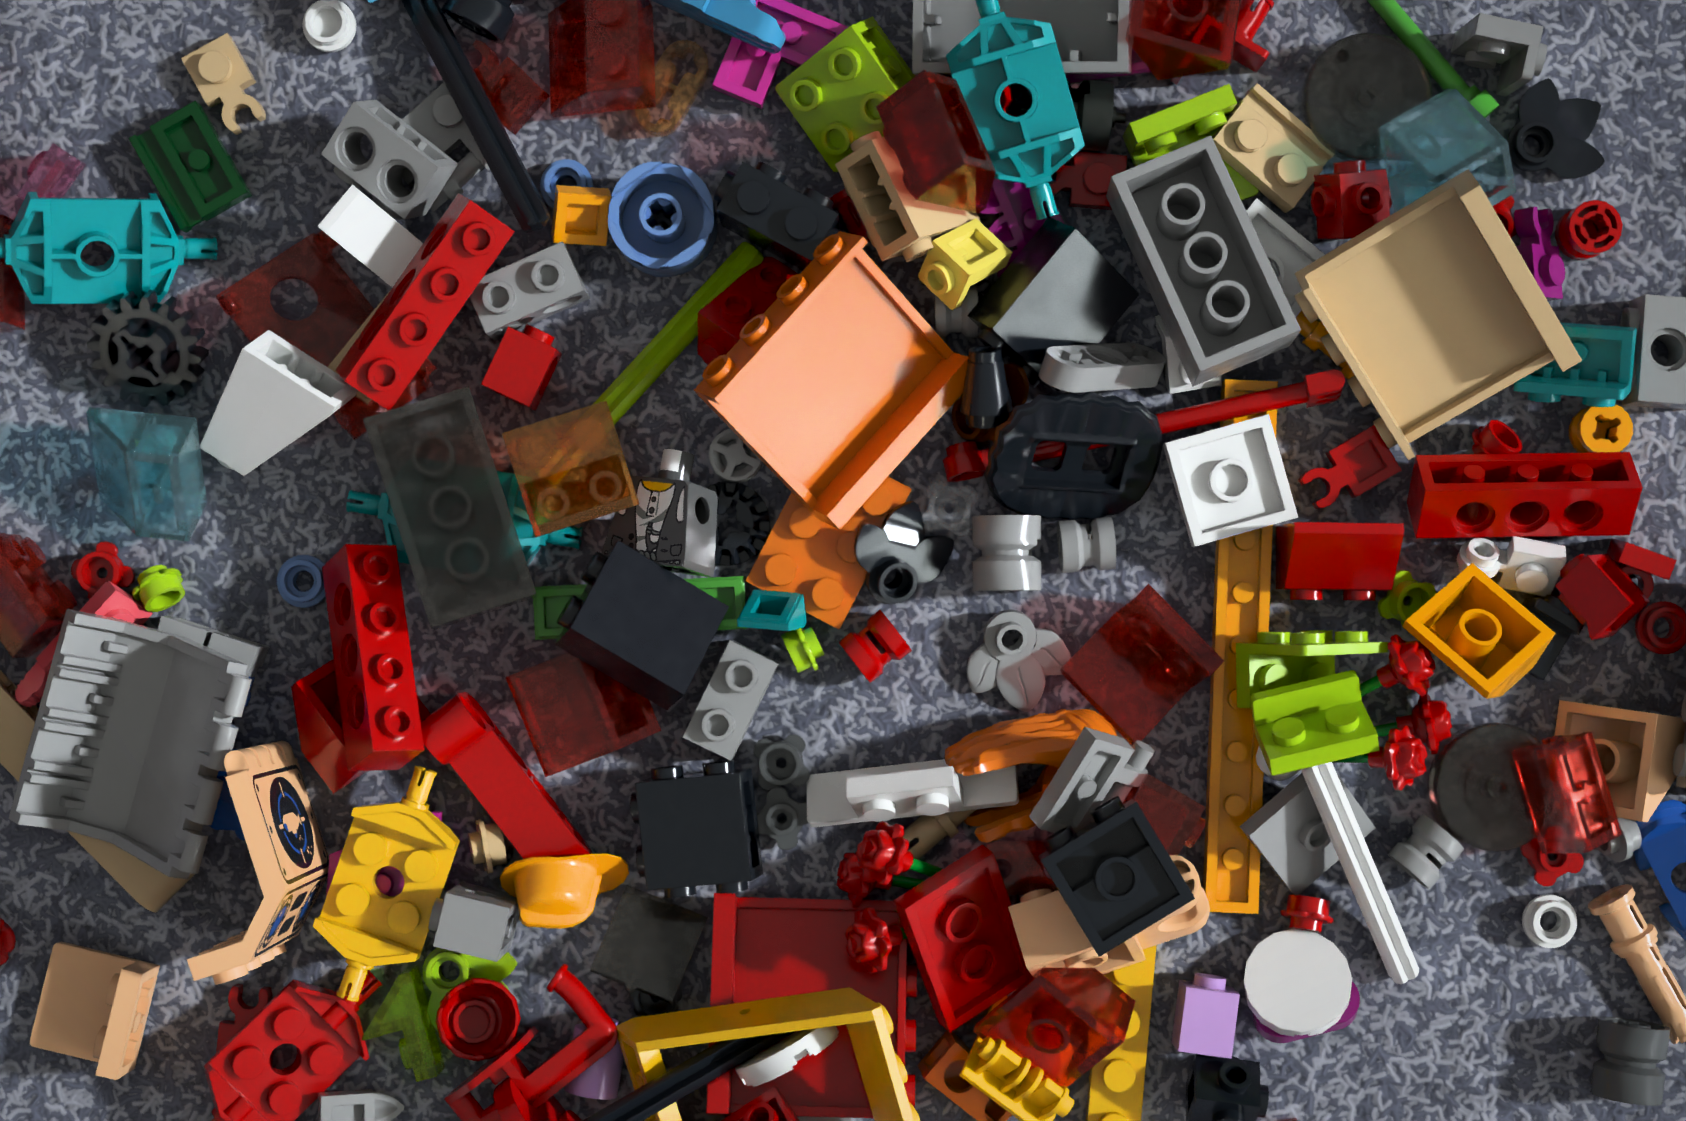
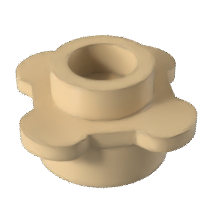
[468,819,507,874]

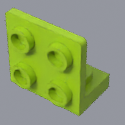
[775,16,934,172]
[1122,84,1259,201]
[1236,630,1389,708]

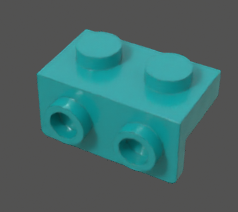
[1513,322,1637,407]

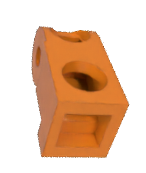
[918,1031,1012,1121]

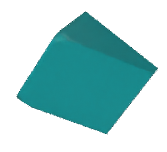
[737,590,807,631]

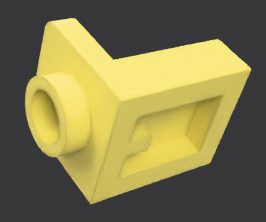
[918,218,1013,310]

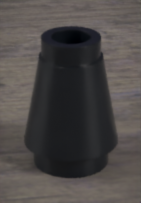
[960,346,1014,429]

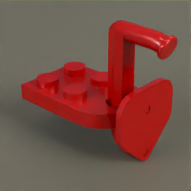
[444,964,618,1121]

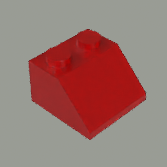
[1276,522,1404,601]

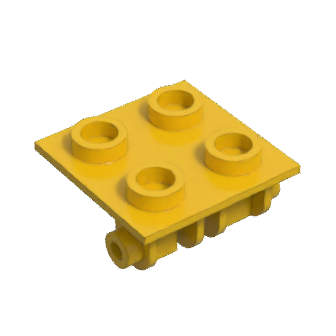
[959,996,1082,1121]

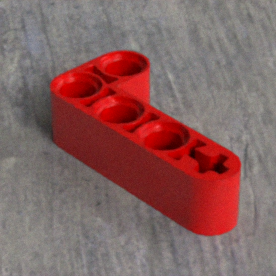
[421,692,593,859]

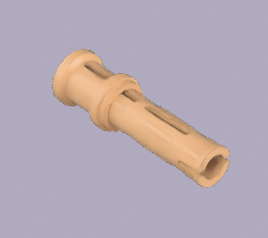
[1588,884,1686,1044]

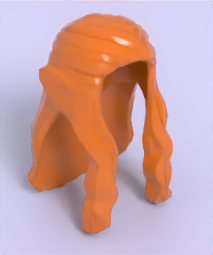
[944,709,1117,843]

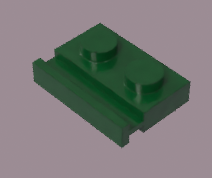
[128,101,252,233]

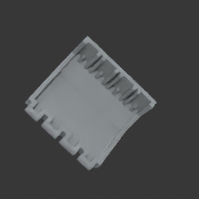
[8,609,252,879]

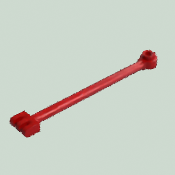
[943,369,1345,482]

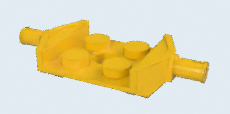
[313,765,460,1002]

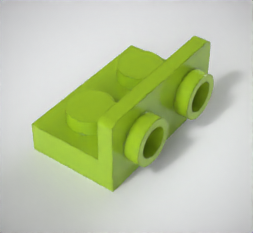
[1250,670,1380,776]

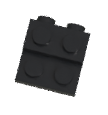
[1038,796,1195,957]

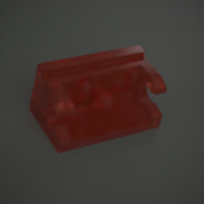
[1512,732,1622,854]

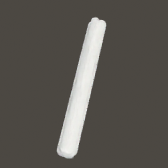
[1301,762,1419,984]

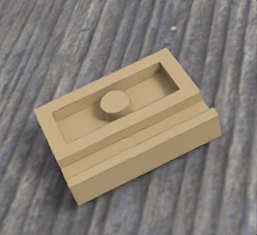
[1212,83,1336,213]

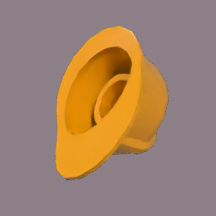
[500,854,629,929]

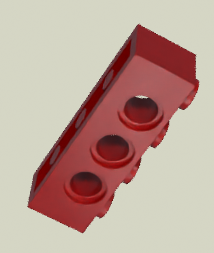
[335,193,515,411]
[1407,452,1643,538]
[322,544,424,771]

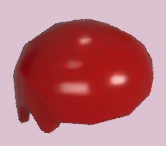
[435,978,521,1062]

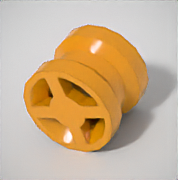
[1569,404,1633,453]

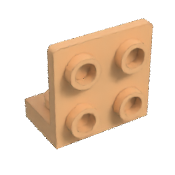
[30,942,160,1080]

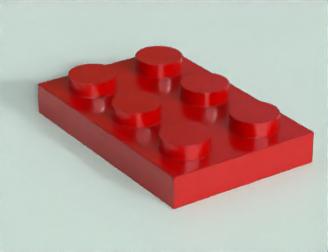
[893,845,1033,1033]

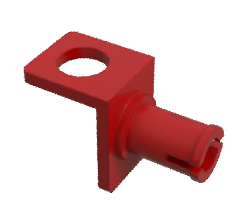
[1170,0,1274,85]

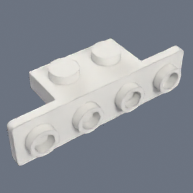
[806,759,1019,827]

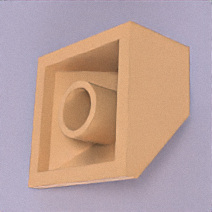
[1544,700,1686,822]

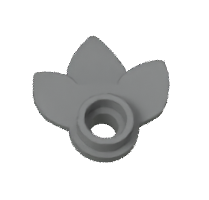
[966,609,1072,712]

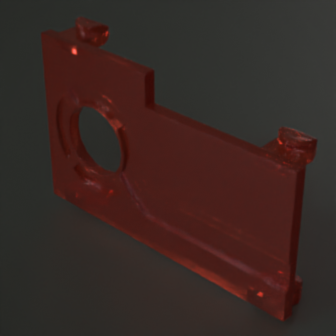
[216,231,437,441]

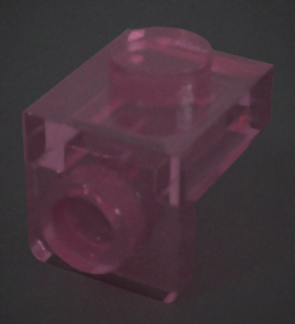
[16,143,86,200]

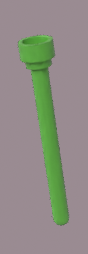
[1367,0,1499,133]

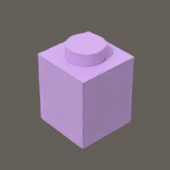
[1171,973,1240,1059]

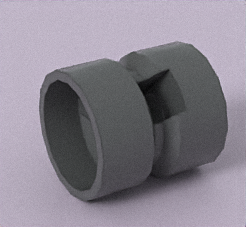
[1590,1016,1671,1106]

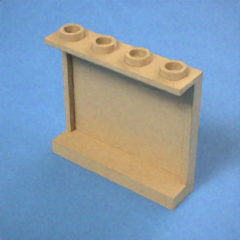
[1294,169,1582,460]

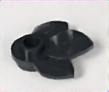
[1505,78,1605,179]
[854,501,954,604]

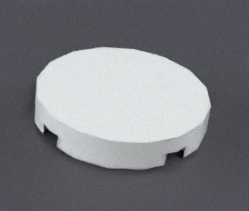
[1243,929,1352,1037]
[735,1026,839,1087]

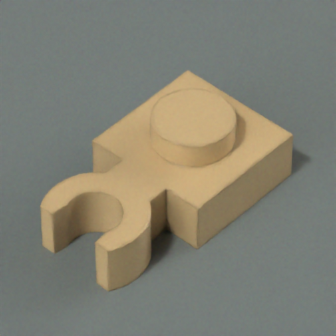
[181,33,266,135]

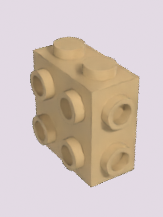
[835,124,981,262]

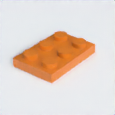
[746,476,912,630]

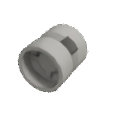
[972,515,1041,591]

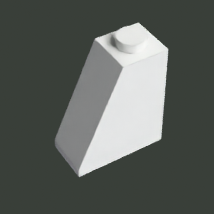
[318,184,423,288]
[199,330,358,476]

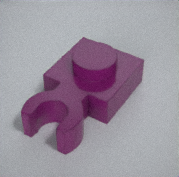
[1514,207,1565,301]

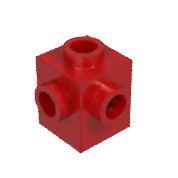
[1311,160,1393,239]

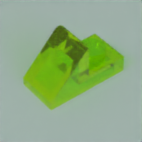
[361,965,445,1082]

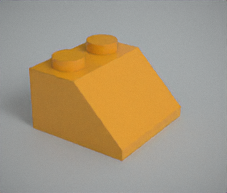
[1402,563,1556,699]

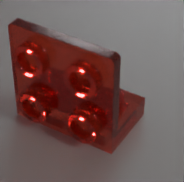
[1060,584,1224,745]

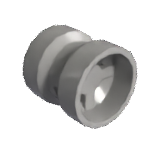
[1057,517,1116,573]
[1388,814,1464,890]

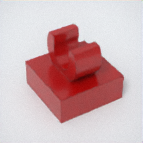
[1606,538,1677,598]

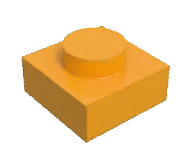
[551,185,611,246]

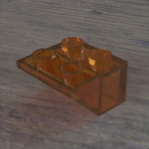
[502,401,639,537]

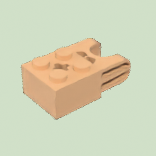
[1008,855,1210,993]

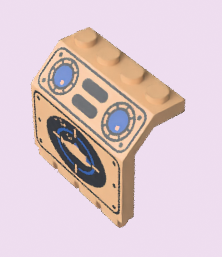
[187,741,329,985]

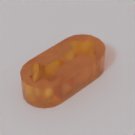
[635,40,709,137]

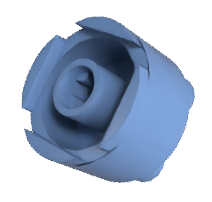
[608,162,718,277]

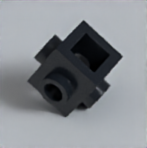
[1186,1054,1269,1121]

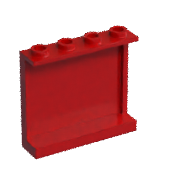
[706,893,917,1119]

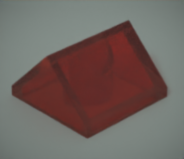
[1125,0,1241,80]

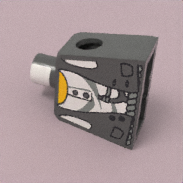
[601,449,718,577]

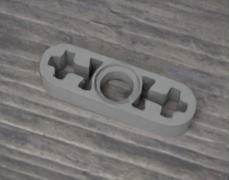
[1039,342,1166,393]

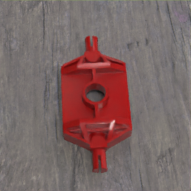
[204,970,383,1121]

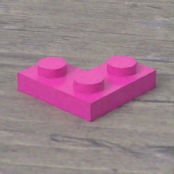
[712,0,848,109]

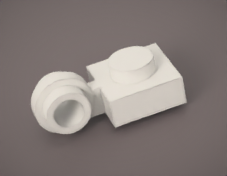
[1456,536,1567,597]

